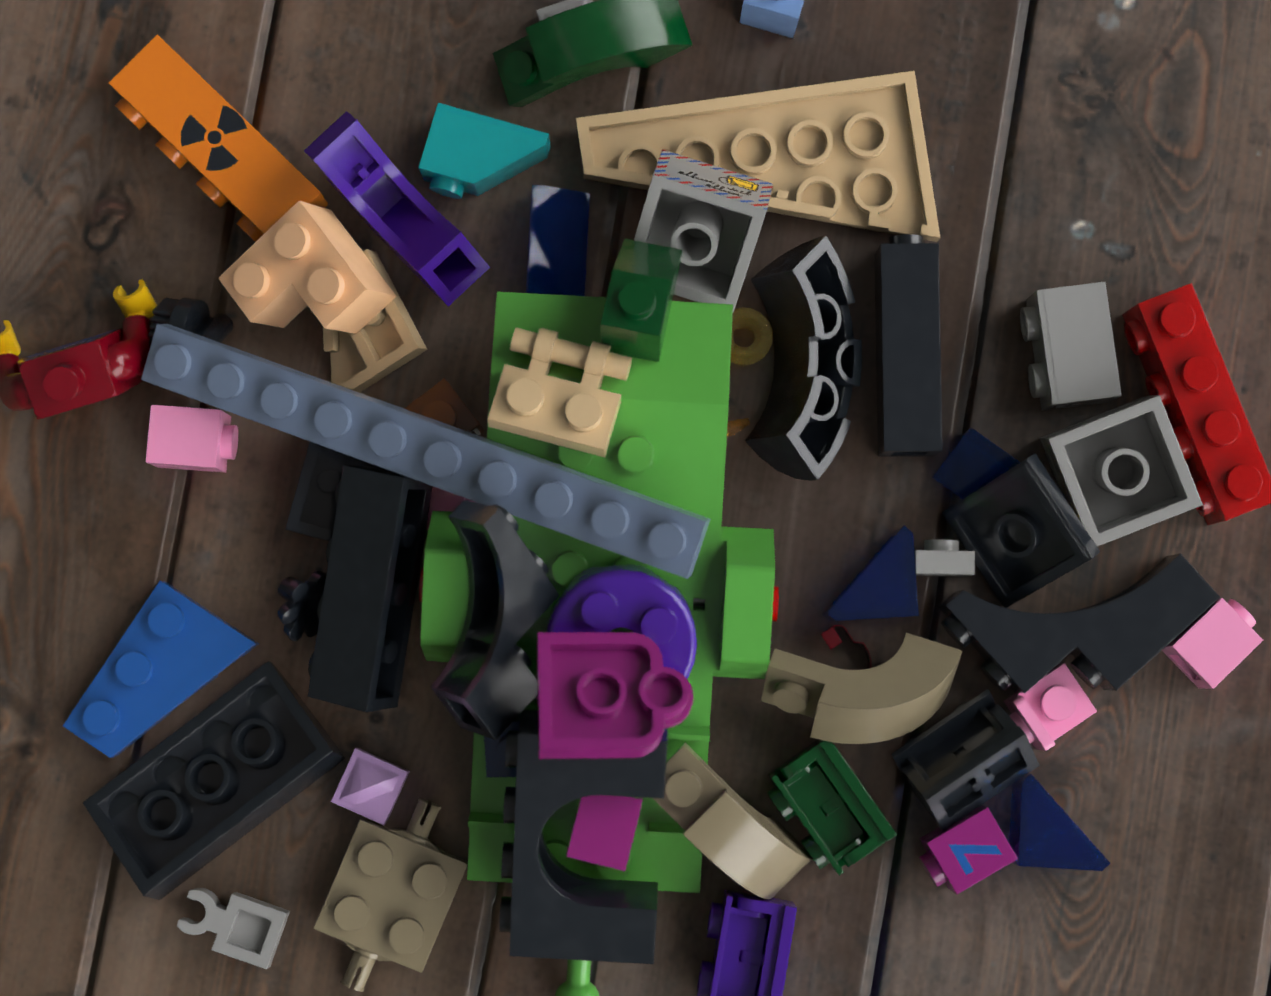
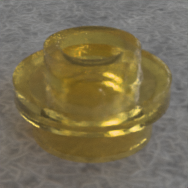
[731,308,773,366]

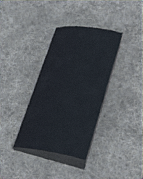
[82,661,345,900]

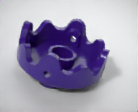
[546,564,697,680]

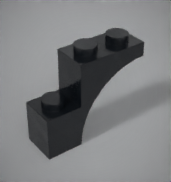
[430,500,560,740]

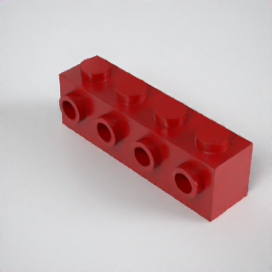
[1122,283,1271,525]

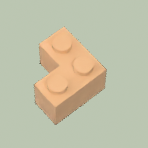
[218,201,397,334]

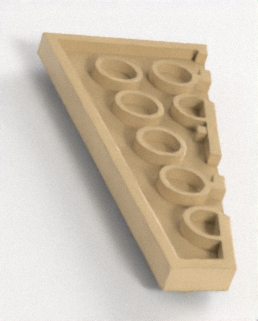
[576,71,940,242]

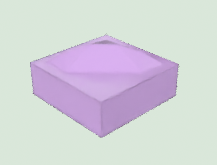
[331,748,410,825]

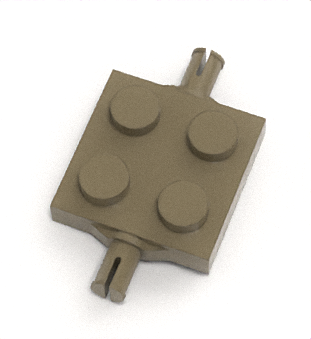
[314,798,468,992]

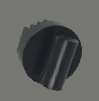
[148,298,234,343]

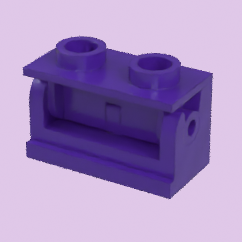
[696,890,797,996]

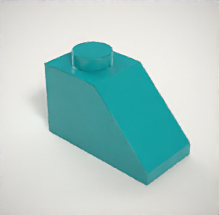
[419,103,551,199]

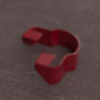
[820,625,872,669]

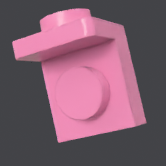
[1004,663,1097,751]

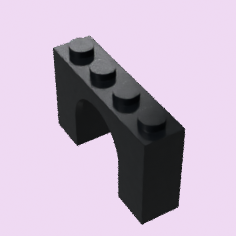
[499,710,668,964]

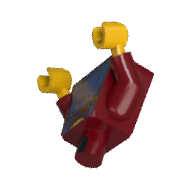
[0,279,157,420]

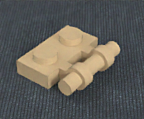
[488,327,632,458]

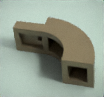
[761,633,963,744]
[653,742,813,900]

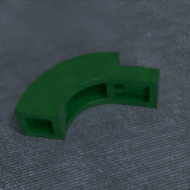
[492,0,693,108]

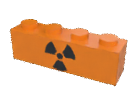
[109,34,329,242]

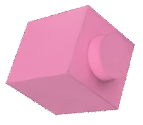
[146,405,238,473]
[1162,598,1263,689]

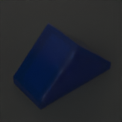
[822,526,919,622]
[1009,773,1111,871]

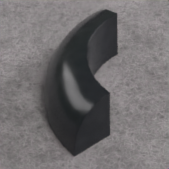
[745,236,862,481]

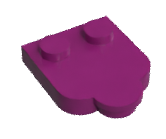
[537,632,694,759]

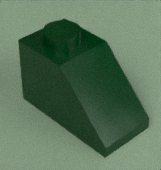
[600,239,682,362]

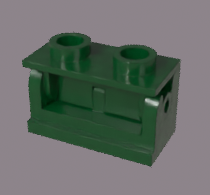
[767,739,897,876]

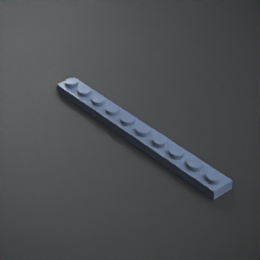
[141,323,710,579]

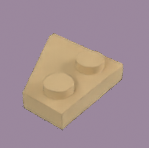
[323,249,428,393]

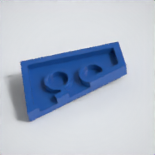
[63,581,259,758]

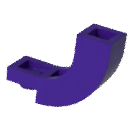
[304,111,490,307]

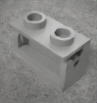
[1020,282,1122,411]

